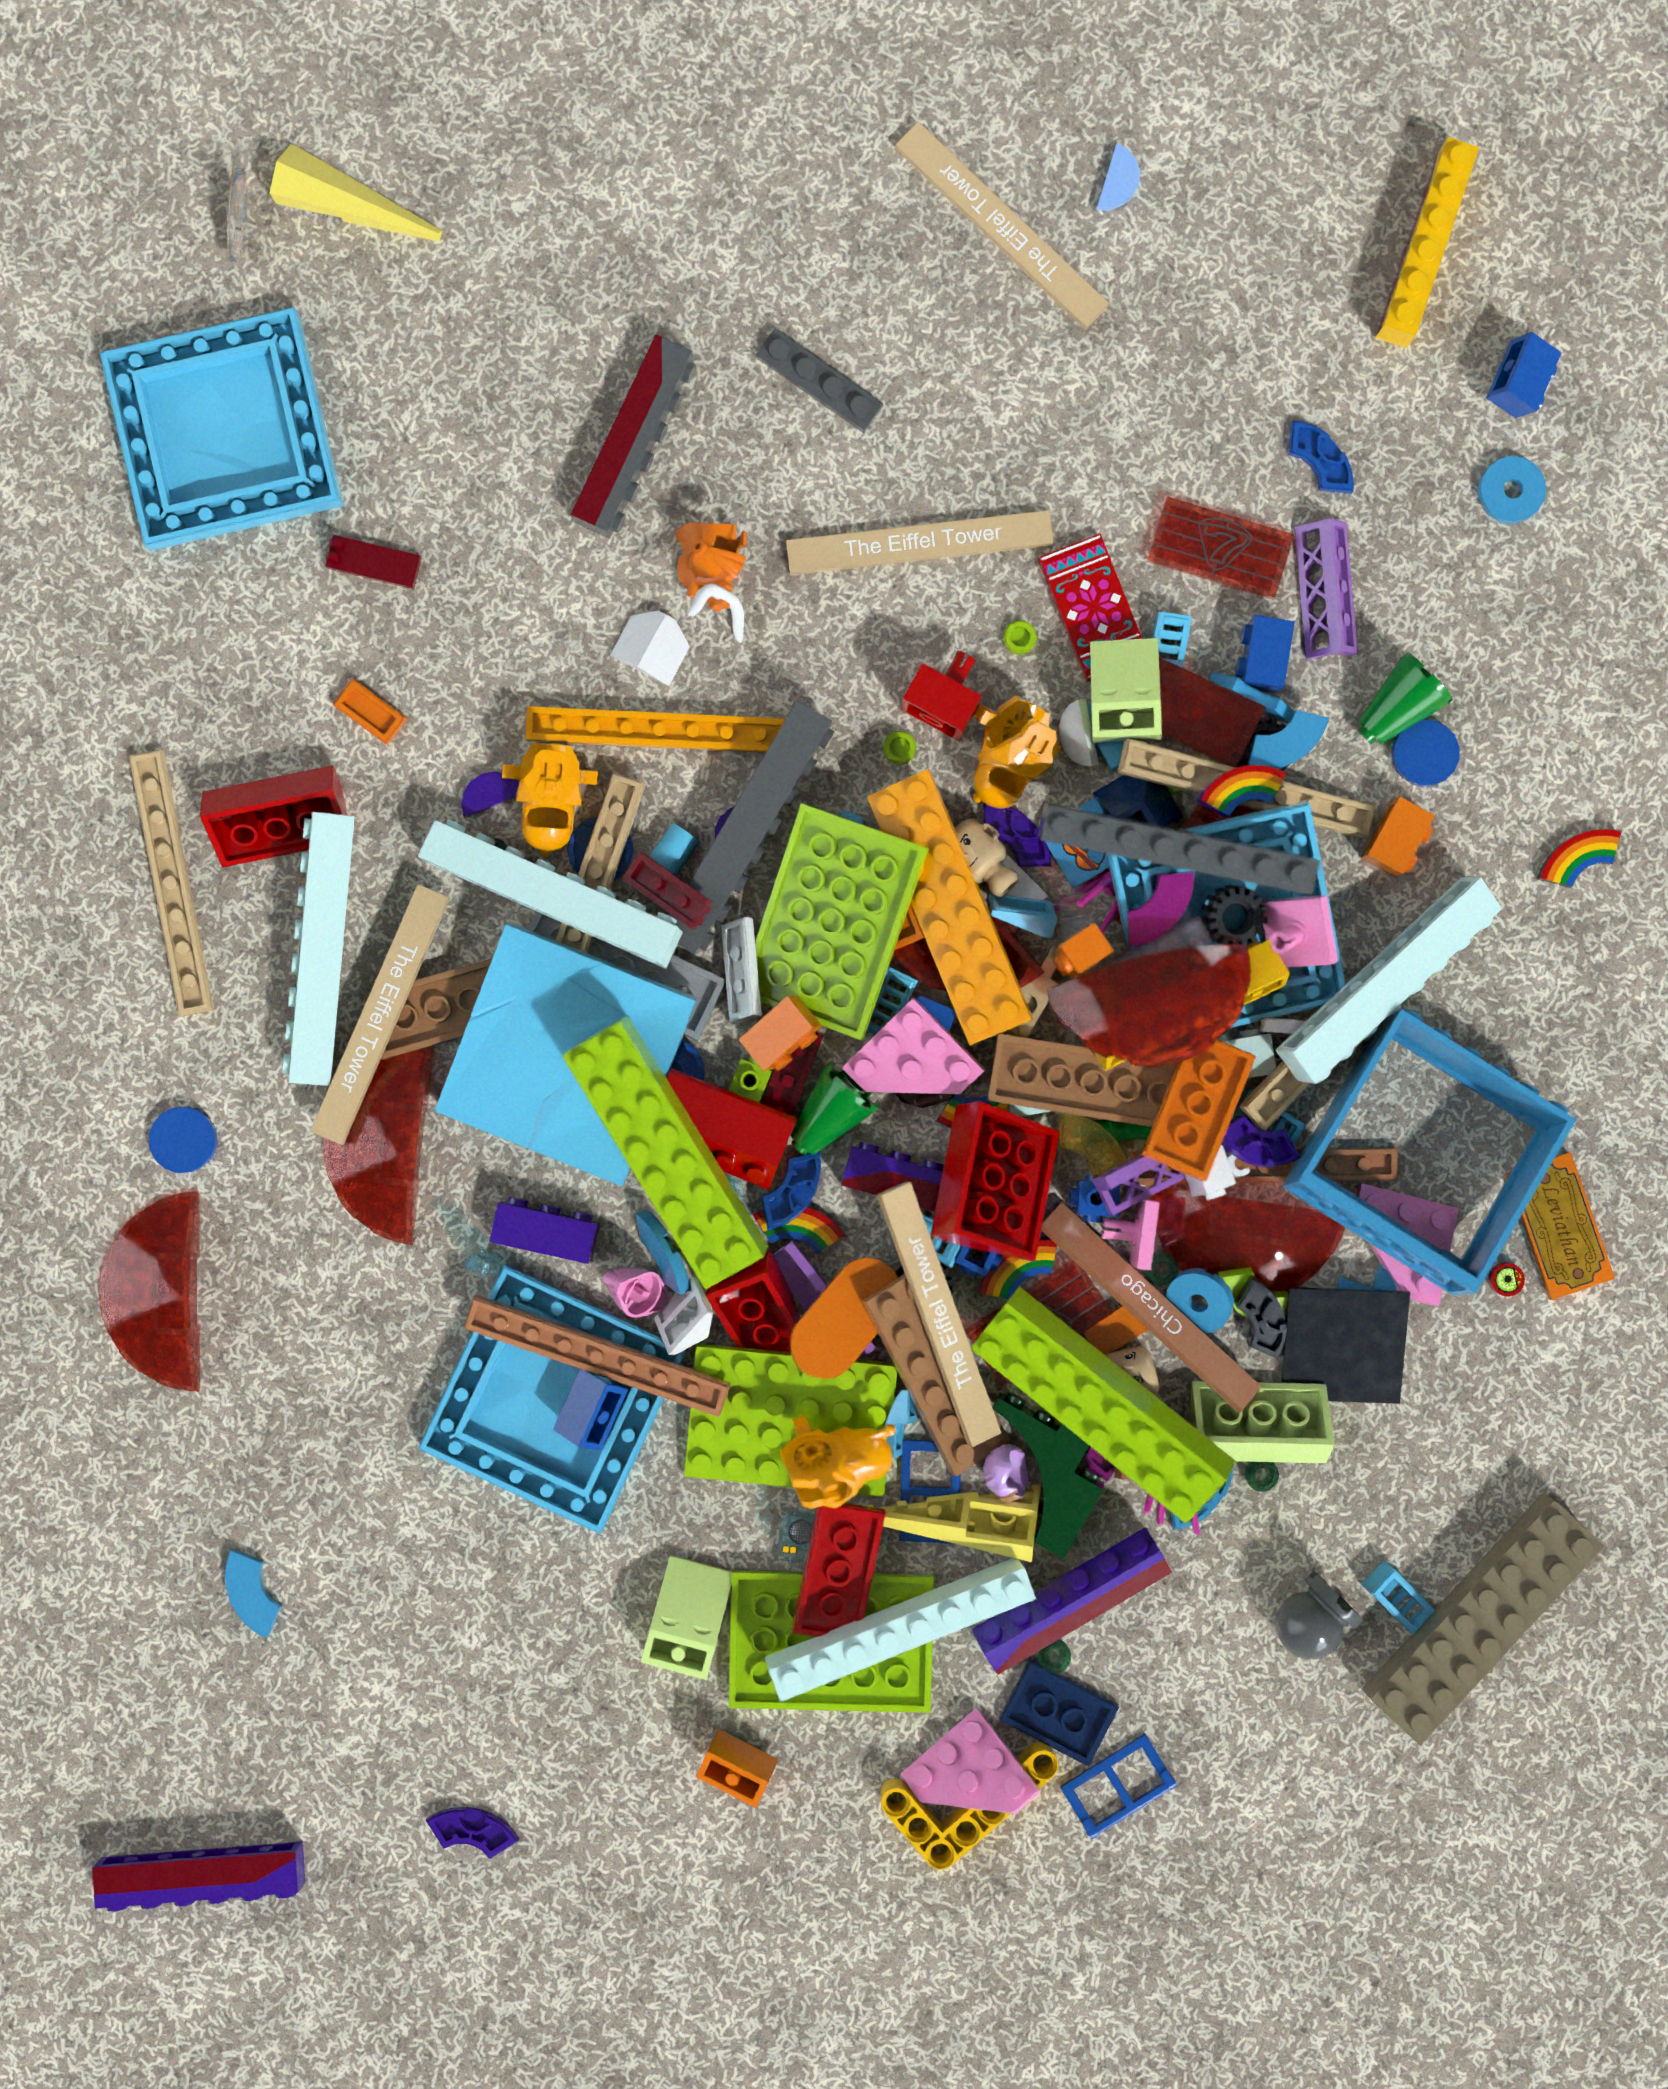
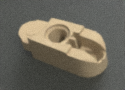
[1004,947,1058,1038]

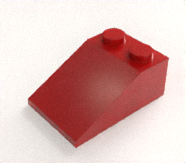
[705,1250,800,1352]

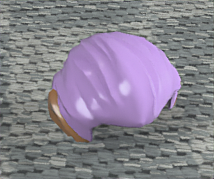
[983,1444,1028,1502]

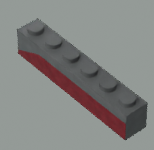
[570,334,696,539]

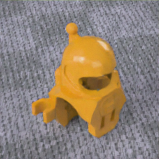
[973,695,1062,809]
[502,743,598,858]
[779,1415,896,1509]

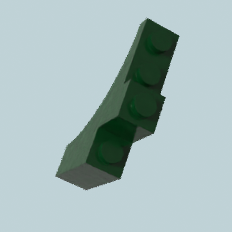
[992,1392,1104,1559]

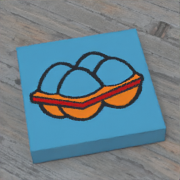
[1045,796,1109,889]

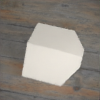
[610,611,690,686]
[654,1277,713,1356]

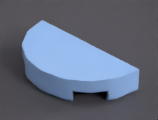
[1096,143,1140,211]

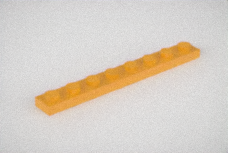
[525,706,786,753]

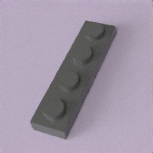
[756,328,883,433]

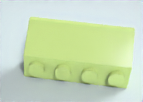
[1190,1381,1334,1463]

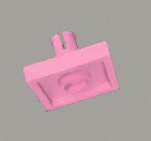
[1261,895,1338,967]
[1101,1199,1160,1270]

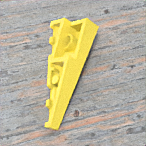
[269,144,442,242]
[867,1484,1041,1562]

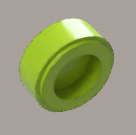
[1003,620,1037,655]
[883,731,916,765]

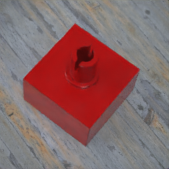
[901,651,982,742]

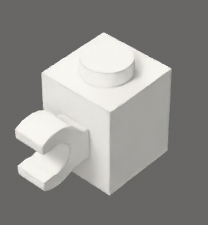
[1185,1145,1250,1200]

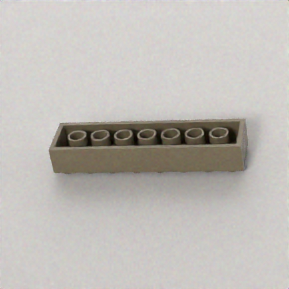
[1362,1493,1604,1746]

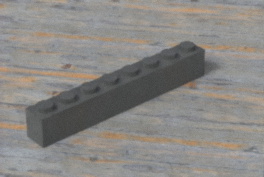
[670,700,835,954]
[1037,802,1320,895]

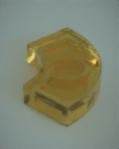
[1059,1114,1126,1178]

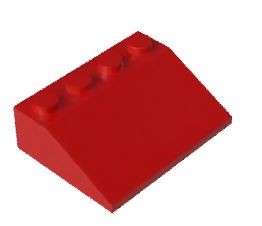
[930,1101,1060,1261]

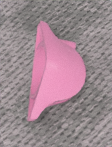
[602,1267,671,1318]

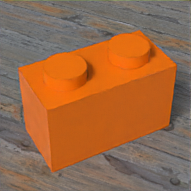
[1361,796,1435,877]
[1053,922,1114,980]
[738,995,822,1071]
[695,1729,779,1808]

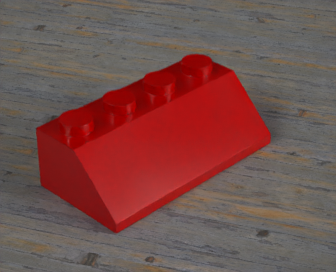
[200,765,353,868]
[667,1068,797,1190]

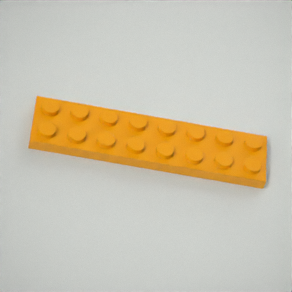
[867,769,1033,1046]

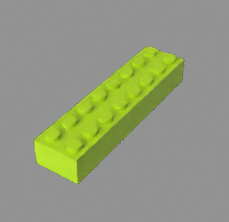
[562,1015,768,1290]
[970,1286,1236,1524]

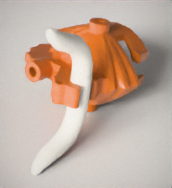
[675,522,747,643]

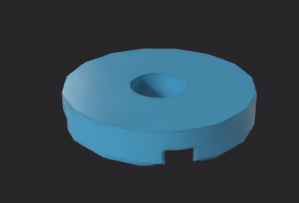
[1477,456,1547,524]
[1166,1268,1234,1333]

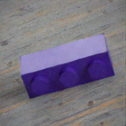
[489,1196,600,1264]

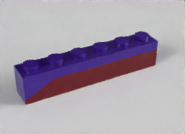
[841,1141,1047,1211]
[971,1527,1172,1675]
[92,1841,306,1912]

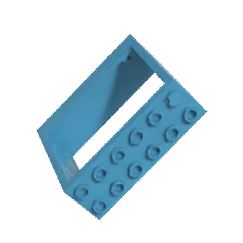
[1281,1009,1577,1296]

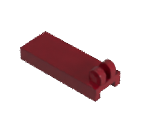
[325,535,422,590]
[622,851,712,930]
[761,1030,825,1116]

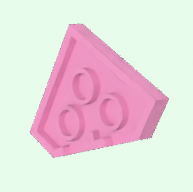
[842,997,985,1094]
[1356,1184,1459,1306]
[900,1708,1041,1814]

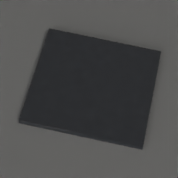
[1281,1287,1410,1404]

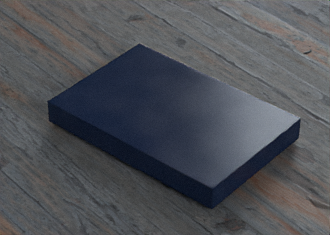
[999,1658,1119,1767]

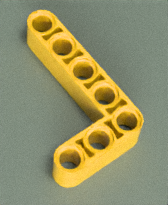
[880,1741,1059,1870]

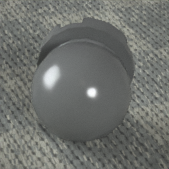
[1276,1571,1364,1659]

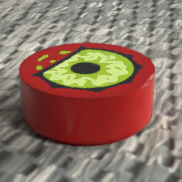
[1488,1262,1525,1297]

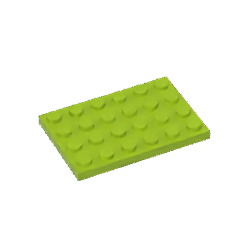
[755,803,929,1040]
[684,1343,897,1497]
[729,1570,934,1713]

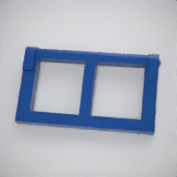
[899,1440,961,1544]
[1060,1734,1177,1839]

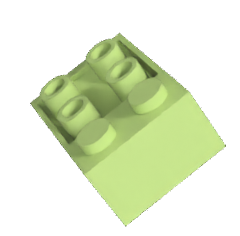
[1090,638,1161,743]
[641,1554,732,1680]

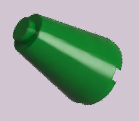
[1357,652,1453,745]
[791,1061,880,1155]

